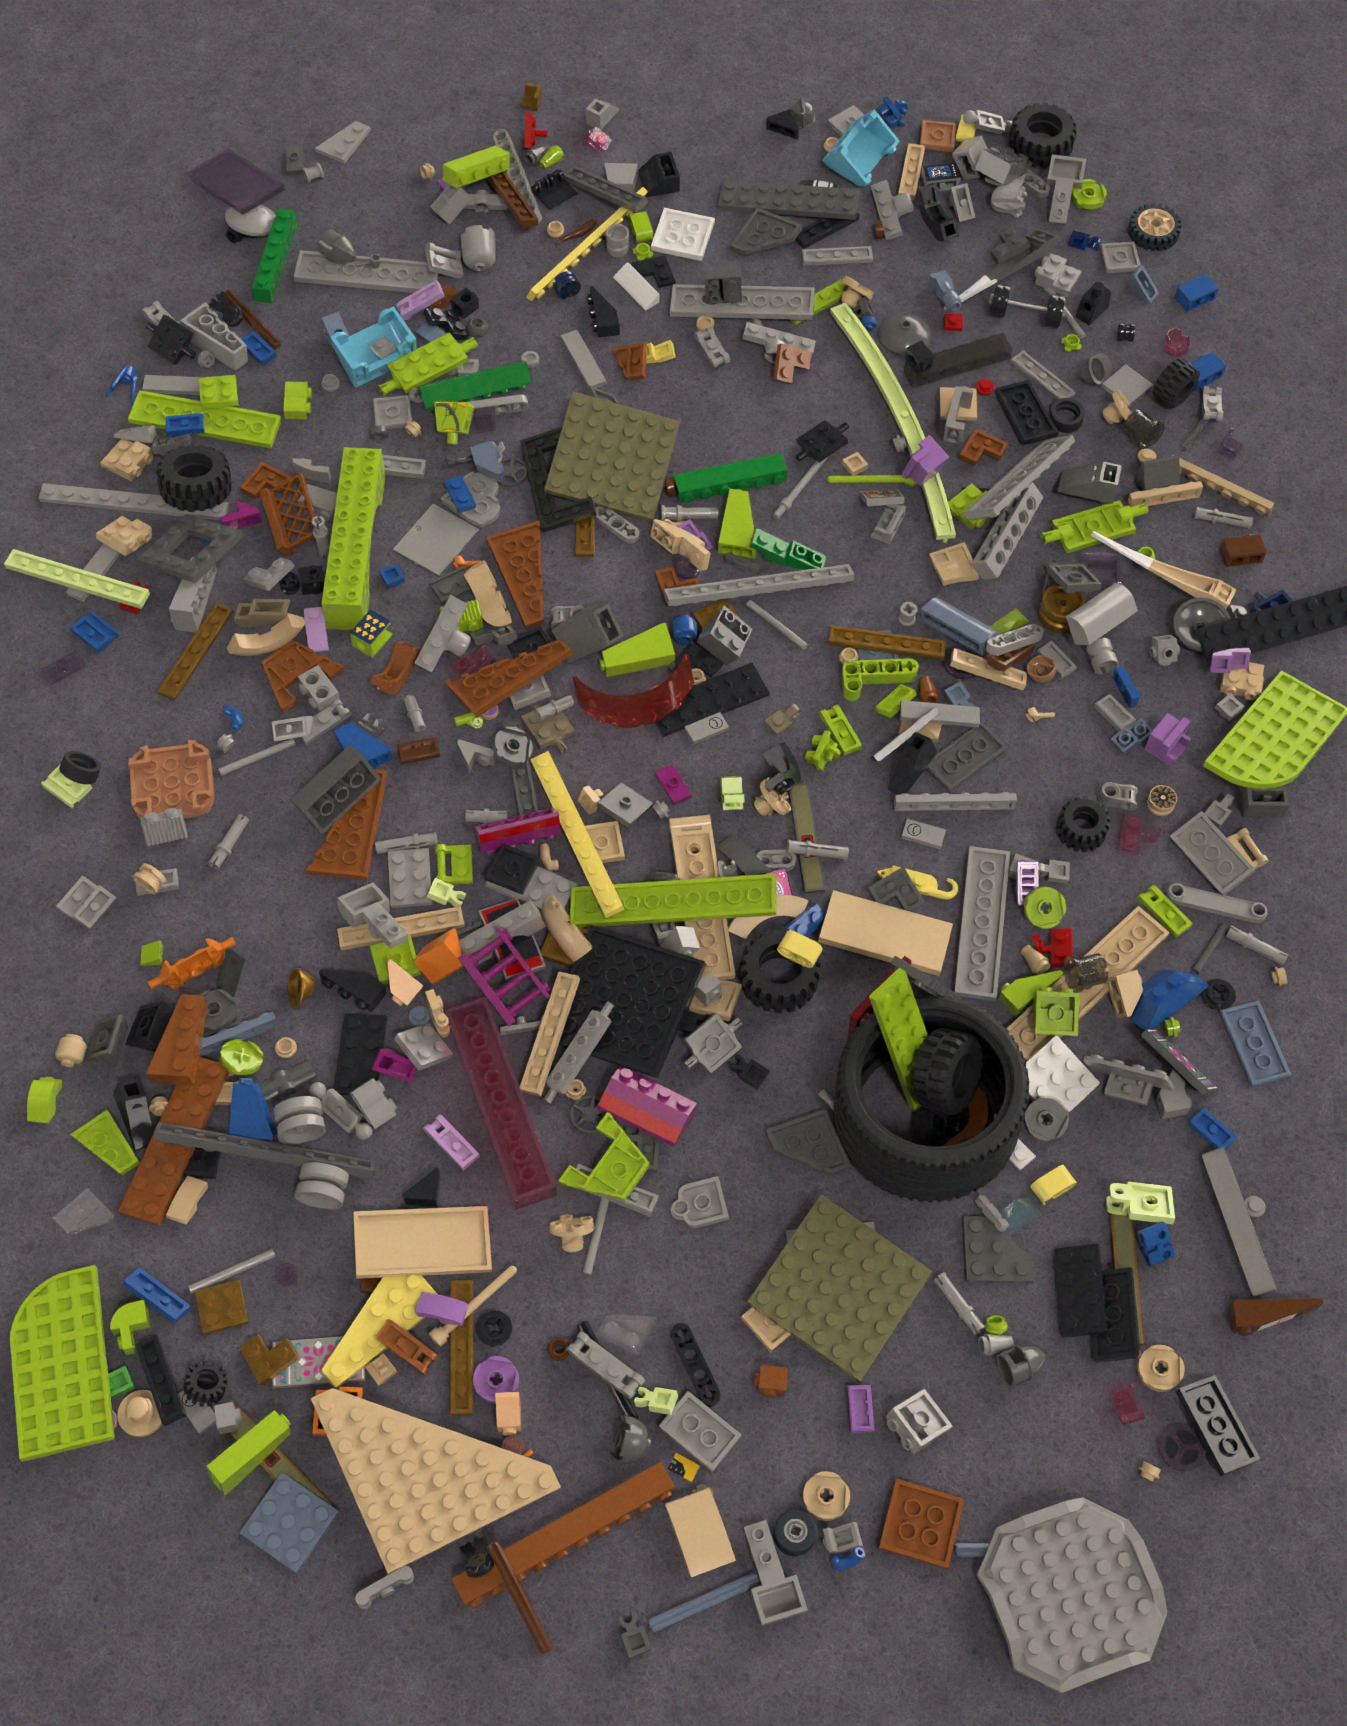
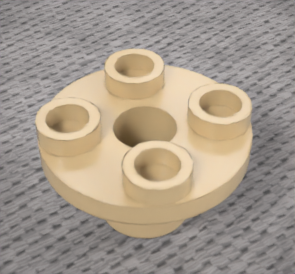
[841,276,874,309]
[1103,390,1137,425]
[754,777,791,816]
[549,1214,594,1253]
[117,1390,162,1437]

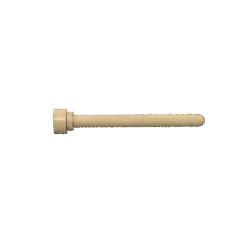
[428,1266,517,1347]

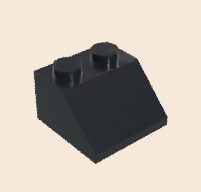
[125,1001,175,1052]

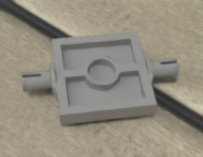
[683,1013,743,1074]

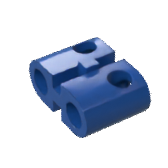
[1137,1221,1174,1266]

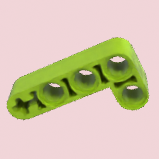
[841,658,919,701]

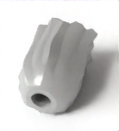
[991,186,1027,218]

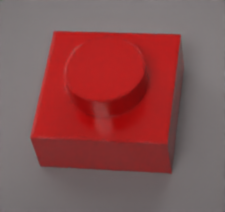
[944,313,963,332]

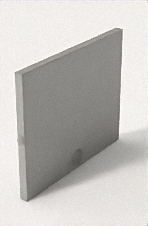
[393,504,479,576]

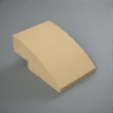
[665,1488,736,1577]

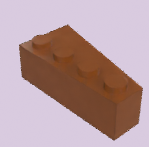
[146,994,208,1086]

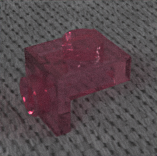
[582,126,612,153]
[1111,1384,1145,1425]

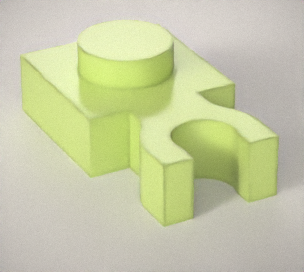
[427,878,466,907]
[634,1387,678,1415]

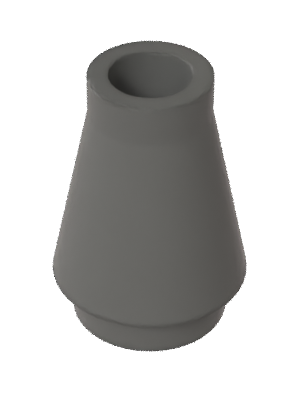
[523,145,548,167]

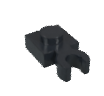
[729,1054,769,1090]

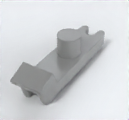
[500,1014,544,1035]

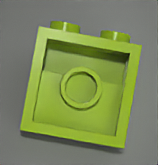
[948,483,989,531]
[1033,987,1079,1036]

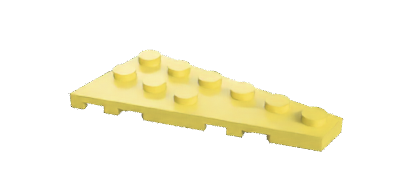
[322,1275,437,1389]

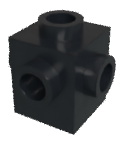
[299,565,326,595]

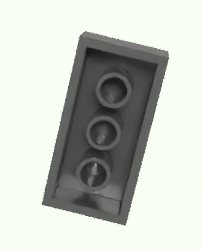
[290,745,382,835]

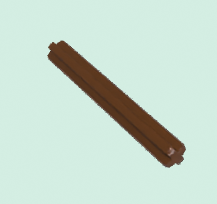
[224,290,281,349]
[487,1541,552,1654]

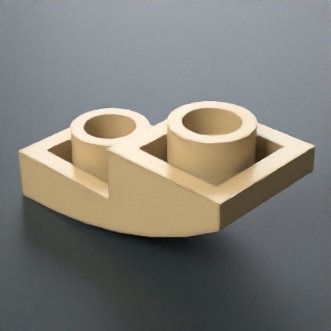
[166,1176,208,1224]

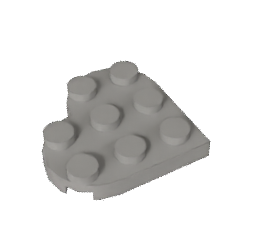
[441,471,500,527]

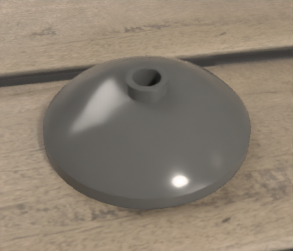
[878,313,931,355]
[1173,598,1231,652]

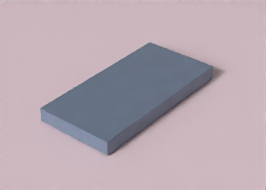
[1219,1000,1291,1087]

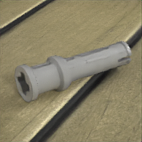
[660,505,718,522]

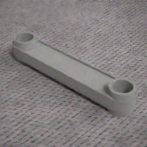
[1166,883,1267,923]

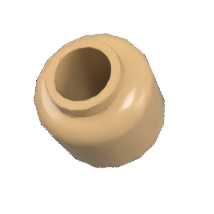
[55,1034,87,1067]

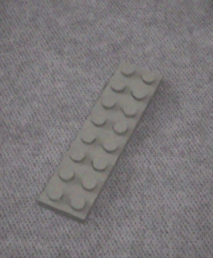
[294,250,439,293]
[670,284,815,320]
[964,435,1075,520]
[954,846,1010,1002]

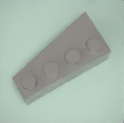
[180,302,248,371]
[169,557,217,633]

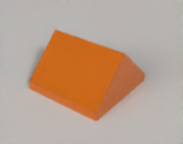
[413,928,464,984]

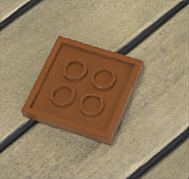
[878,1479,964,1570]

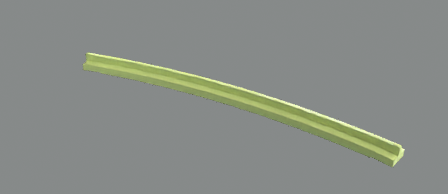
[830,302,956,543]

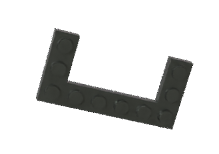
[520,427,597,533]

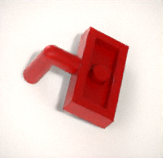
[524,112,548,149]
[1032,928,1073,968]

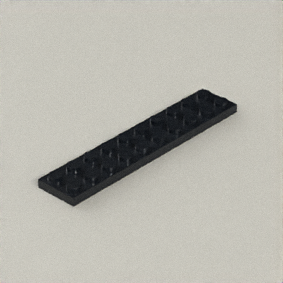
[1195,586,1347,666]

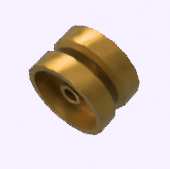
[1038,584,1085,634]

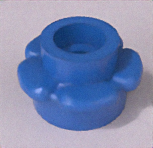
[861,316,877,331]

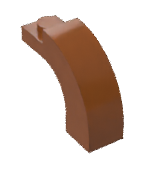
[370,641,421,695]
[944,1085,994,1146]

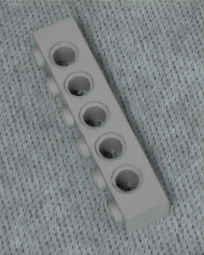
[971,482,1043,580]

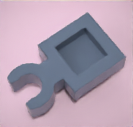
[943,681,975,707]

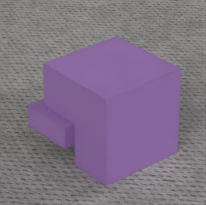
[902,435,949,486]
[1144,713,1191,766]

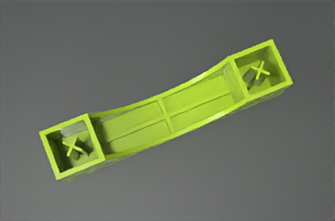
[322,447,386,630]

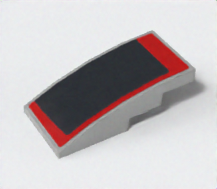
[478,898,546,982]

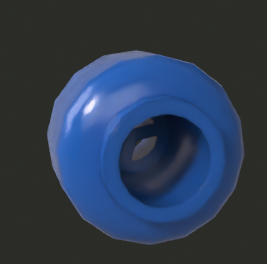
[672,614,697,645]

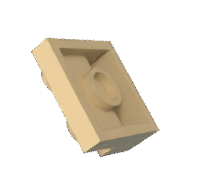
[100,439,154,481]
[96,516,152,556]
[1220,662,1264,700]

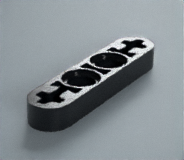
[671,1323,720,1407]

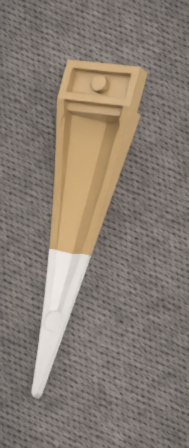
[1091,531,1237,609]

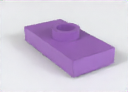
[847,1385,875,1433]

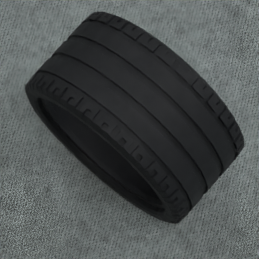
[834,994,1029,1203]

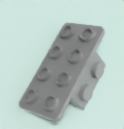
[1084,1054,1174,1106]

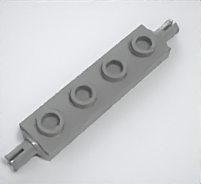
[543,1001,614,1104]

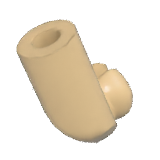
[539,843,559,872]

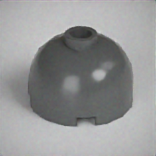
[610,1415,651,1464]

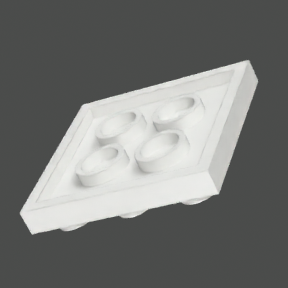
[651,208,715,261]
[1026,1035,1100,1122]

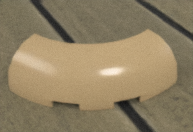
[464,560,512,627]
[226,613,305,656]
[541,893,592,962]

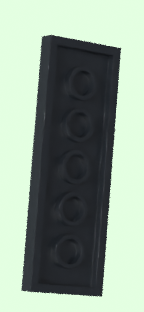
[646,663,770,737]

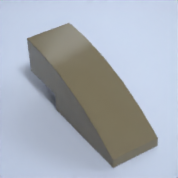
[234,599,290,628]

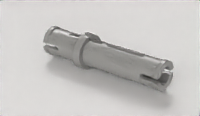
[1194,507,1253,529]
[312,516,329,558]
[208,814,249,870]
[375,832,438,854]
[786,840,849,860]
[1226,925,1289,966]
[933,1272,985,1336]

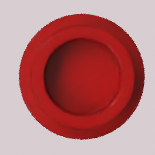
[976,379,994,395]

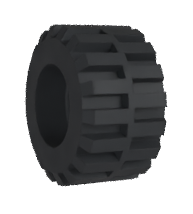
[1152,358,1200,409]
[1056,797,1111,852]

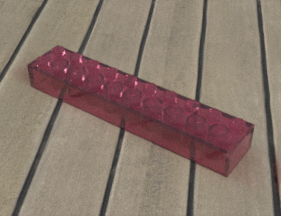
[445,997,557,1210]

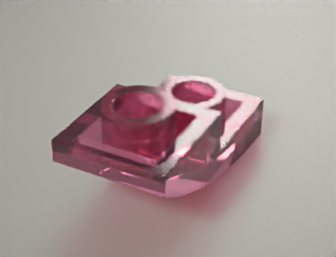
[450,645,496,678]

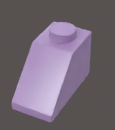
[304,607,329,652]

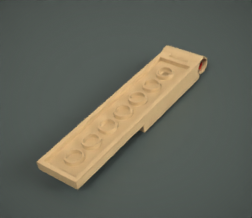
[669,814,735,980]

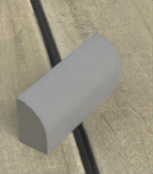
[1066,583,1138,645]

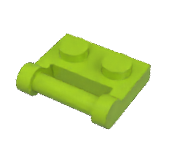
[435,844,473,885]

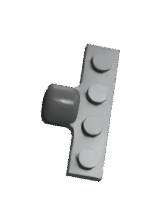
[870,180,914,240]
[742,322,816,365]
[414,595,471,673]

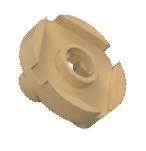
[1137,1345,1185,1392]
[803,1471,850,1521]

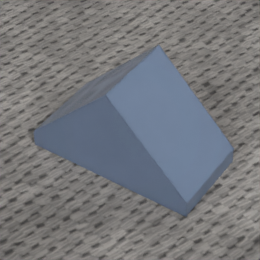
[1127,264,1159,304]

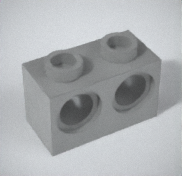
[298,665,340,712]

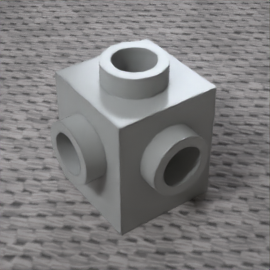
[1150,635,1180,666]

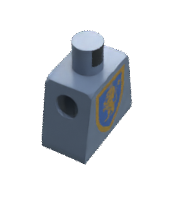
[322,312,349,356]

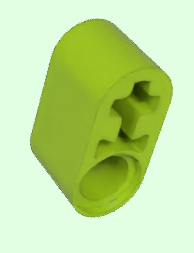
[628,211,653,243]

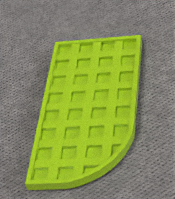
[1203,670,1347,789]
[10,1265,115,1462]

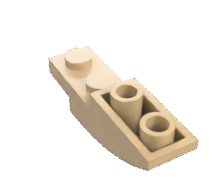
[650,519,711,571]

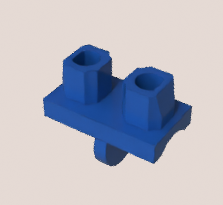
[877,96,908,128]

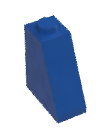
[334,723,392,768]
[229,1078,277,1140]

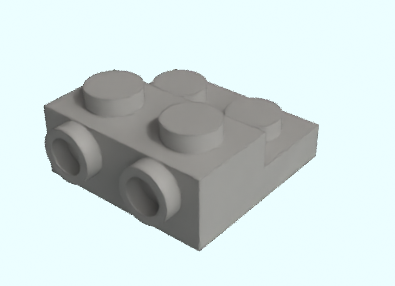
[1035,253,1082,297]
[885,1389,953,1455]

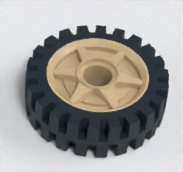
[1128,203,1182,251]

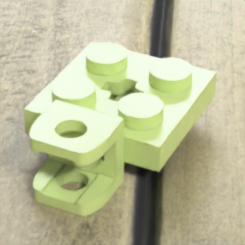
[1106,1182,1175,1224]

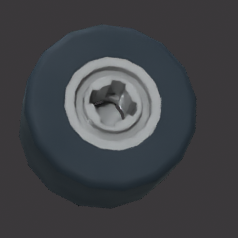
[773,1510,817,1557]

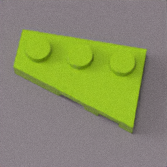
[70,1110,140,1176]

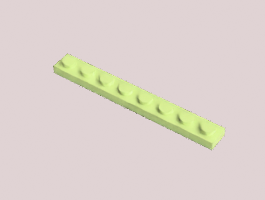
[4,549,150,609]

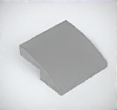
[56,875,116,929]

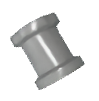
[302,163,324,183]
[899,602,917,626]

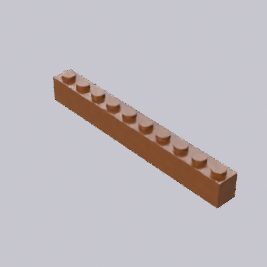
[452,1462,675,1609]

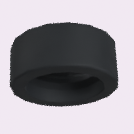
[1049,398,1085,433]
[59,751,101,785]

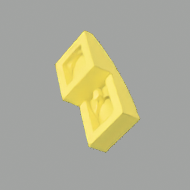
[646,340,675,363]

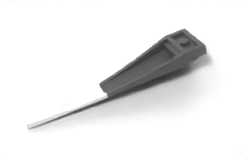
[944,228,1061,310]

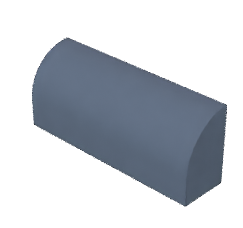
[921,597,1001,656]

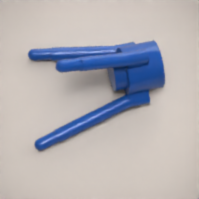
[106,365,138,404]

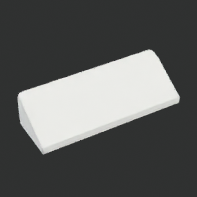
[613,263,659,310]

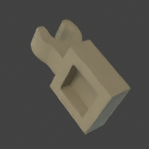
[764,704,800,736]

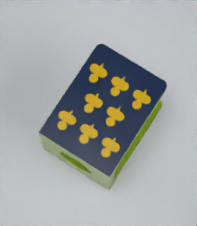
[350,610,392,658]

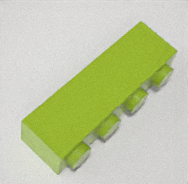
[443,145,510,188]

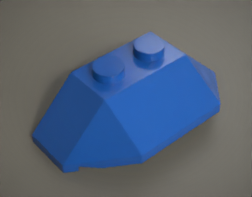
[1131,969,1208,1032]

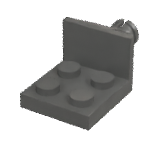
[1042,559,1102,594]

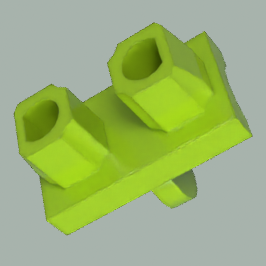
[805,731,841,771]

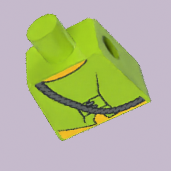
[434,402,474,445]

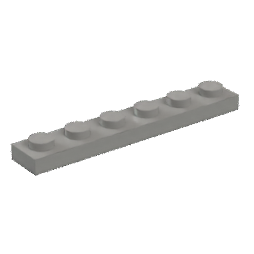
[894,792,1017,811]

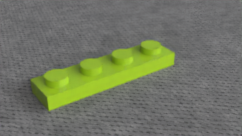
[790,279,848,325]

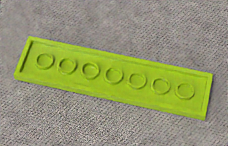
[128,390,282,449]
[869,968,928,1112]

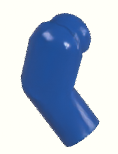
[223,705,244,730]
[831,1547,865,1571]

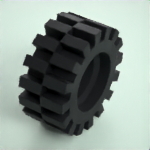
[183,1361,228,1407]

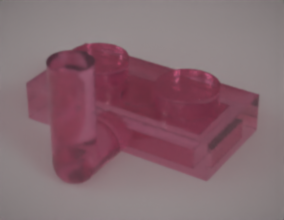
[1118,813,1161,855]

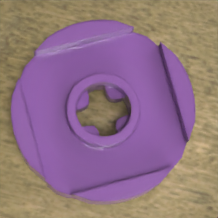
[473,1356,519,1404]

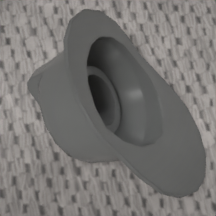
[791,98,816,130]
[1078,353,1113,385]

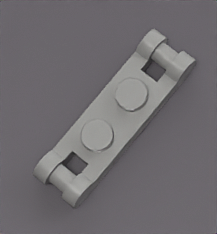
[566,1331,645,1399]

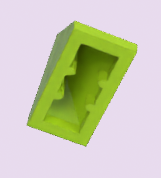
[989,608,1029,634]

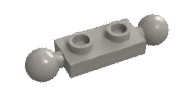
[963,110,1012,135]
[309,1082,373,1140]

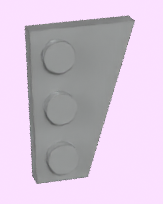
[315,121,371,164]

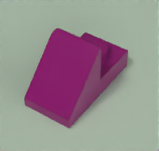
[221,500,262,529]
[371,1048,417,1082]

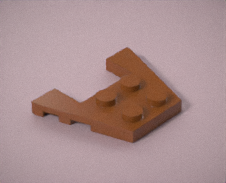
[261,640,344,713]

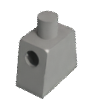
[605,163,638,192]

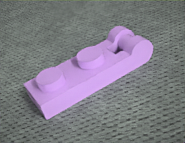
[396,280,445,320]
[423,1114,480,1171]

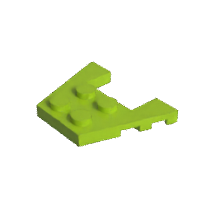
[558,1112,650,1201]

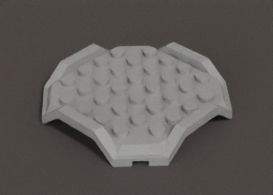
[976,1497,1168,1694]

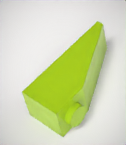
[998,970,1063,1017]

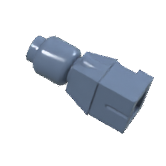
[929,270,961,311]

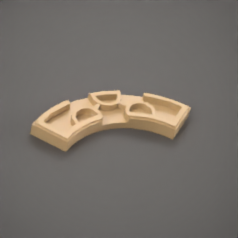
[728,895,809,939]

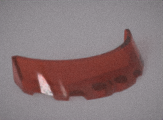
[572,654,694,728]

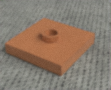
[920,120,956,152]

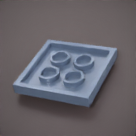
[240,1472,340,1574]

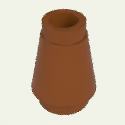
[920,676,939,703]

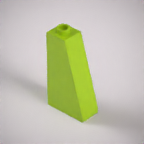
[718,489,756,559]
[599,623,675,677]
[207,1410,291,1496]

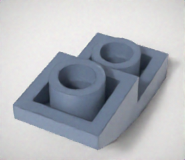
[415,322,446,344]
[1111,718,1153,754]

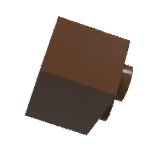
[1220,534,1267,567]

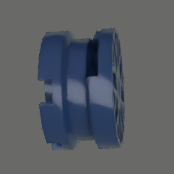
[553,271,581,300]

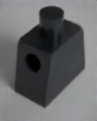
[1075,282,1111,326]

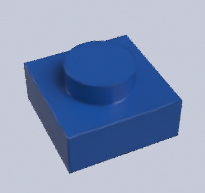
[379,564,405,589]

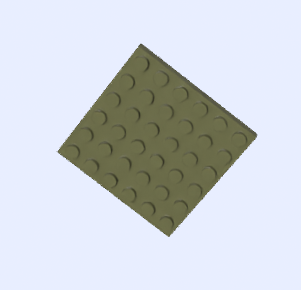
[544,392,680,521]
[747,1194,932,1383]

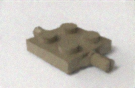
[521,702,575,754]

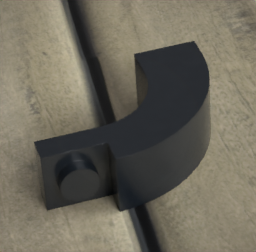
[918,183,959,241]
[763,742,801,795]

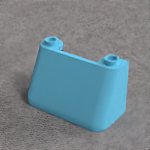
[822,109,900,187]
[330,306,416,387]

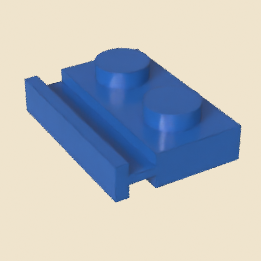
[70,610,119,653]

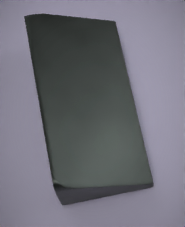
[217,949,245,997]

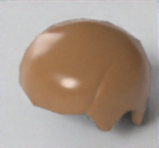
[1027,655,1057,684]

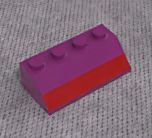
[474,807,561,854]
[597,1066,697,1146]

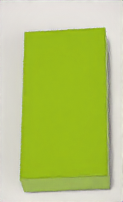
[875,684,916,718]

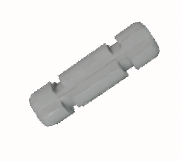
[975,1195,1009,1232]

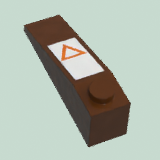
[1228,1298,1323,1336]

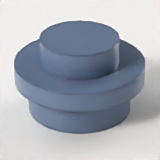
[409,1006,430,1027]

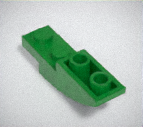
[749,528,826,570]

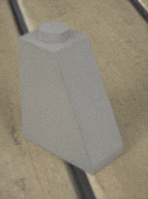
[952,136,988,180]

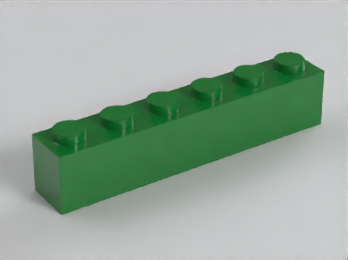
[252,209,297,304]
[418,360,532,411]
[673,453,787,503]

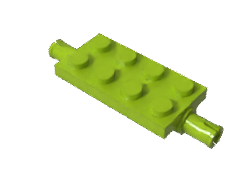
[378,332,478,396]
[1041,500,1148,553]

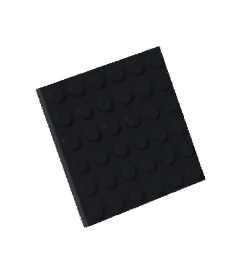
[558,925,707,1079]

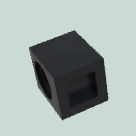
[450,288,479,319]
[905,340,934,374]

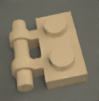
[425,989,450,1038]

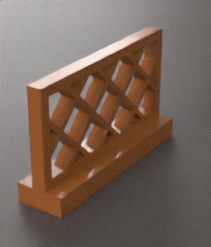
[259,472,316,557]

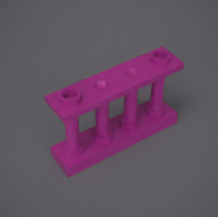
[458,927,551,1026]

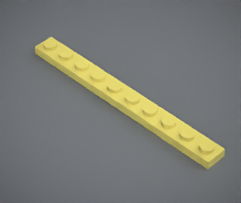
[526,187,648,301]
[530,751,625,918]

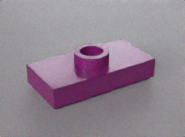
[655,764,691,805]

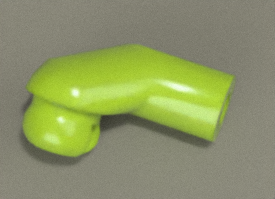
[454,712,483,728]

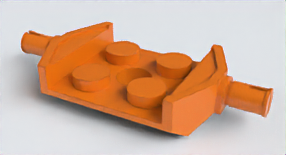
[148,937,236,990]

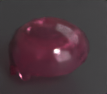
[1164,329,1192,356]

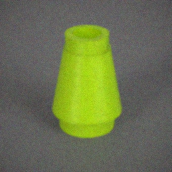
[539,145,564,170]

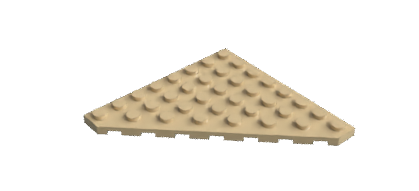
[311,1388,561,1574]

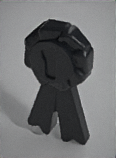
[208,291,244,327]
[459,1537,494,1578]

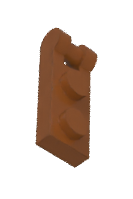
[374,1319,438,1376]

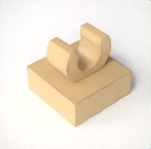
[578,786,604,815]
[365,1353,397,1386]

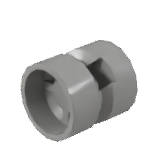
[606,224,629,257]
[1086,638,1119,674]

